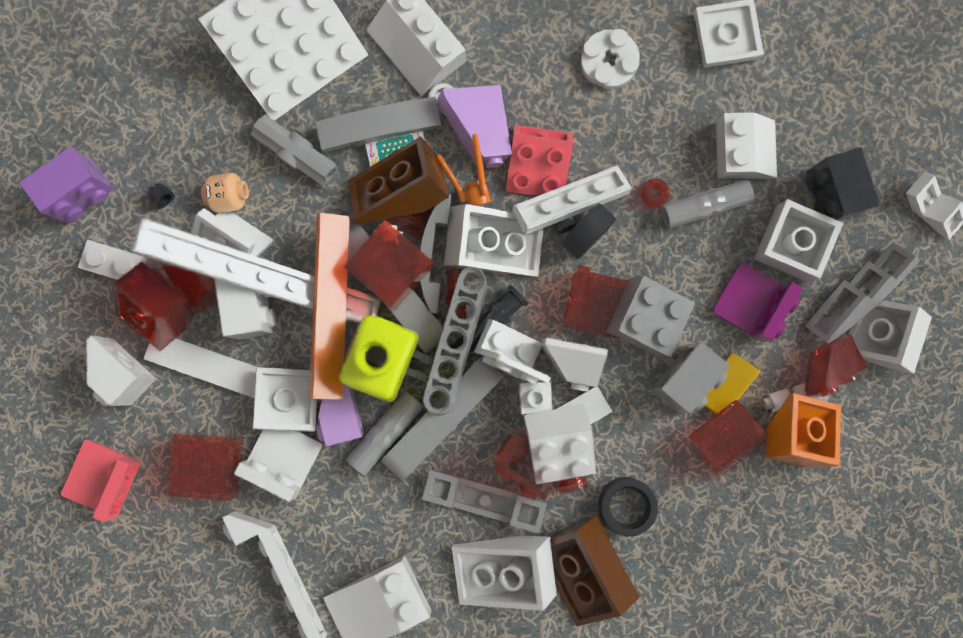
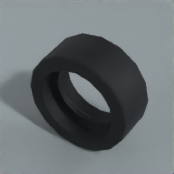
[561,203,616,260]
[598,477,658,537]

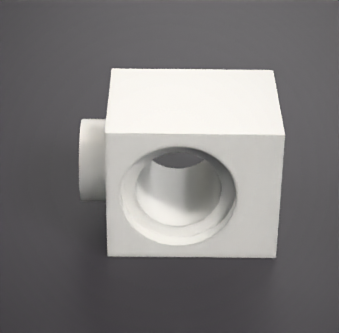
[519,382,552,414]

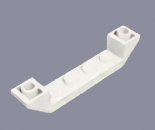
[223,511,327,638]

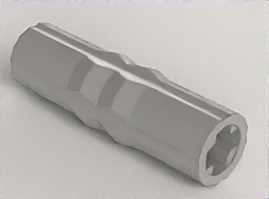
[661,179,754,229]
[346,391,425,476]

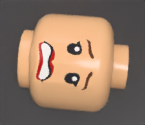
[201,173,249,213]

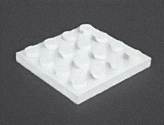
[198,0,368,121]

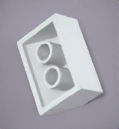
[366,0,466,97]

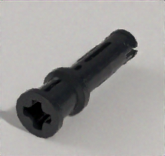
[449,284,529,353]

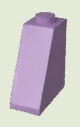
[437,85,512,168]

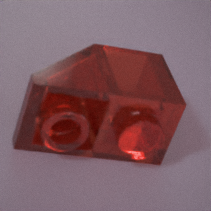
[804,334,867,397]

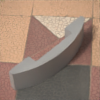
[419,194,451,316]
[422,470,547,533]

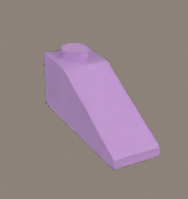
[316,356,365,446]

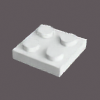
[694,0,764,68]
[252,367,317,432]

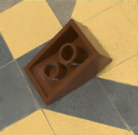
[348,136,449,224]

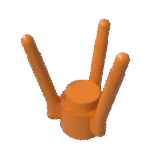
[436,134,491,206]

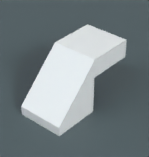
[906,172,963,240]

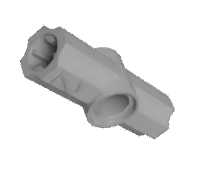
[250,114,338,187]

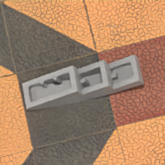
[315,97,442,152]
[805,242,920,344]

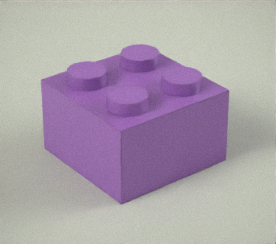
[19,147,114,223]

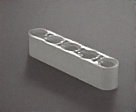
[348,224,443,354]
[423,267,487,415]
[381,356,505,482]

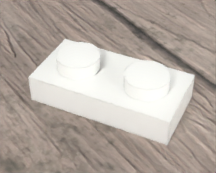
[78,240,147,286]

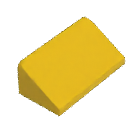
[704,353,760,418]

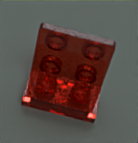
[562,265,629,339]
[492,430,548,501]

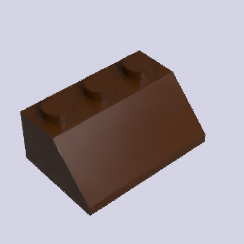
[550,516,640,627]

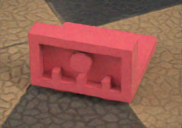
[506,125,573,196]
[61,440,142,522]

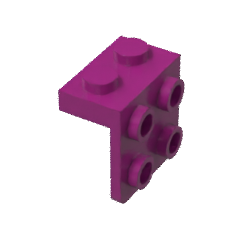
[713,263,803,342]

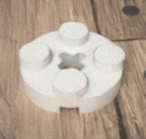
[580,29,640,90]

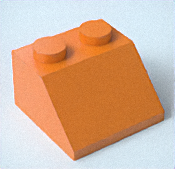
[766,393,841,468]

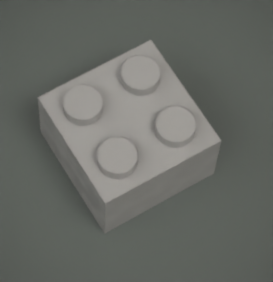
[606,276,695,358]
[651,342,730,414]

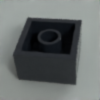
[805,147,881,221]

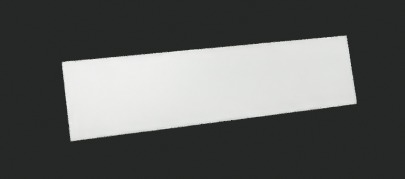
[512,165,632,235]
[144,331,257,398]

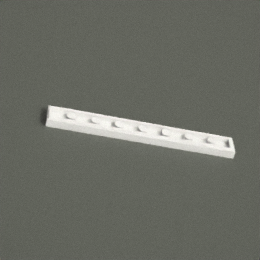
[132,219,381,325]

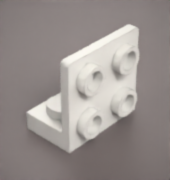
[190,209,273,257]
[474,319,551,385]
[234,430,323,502]

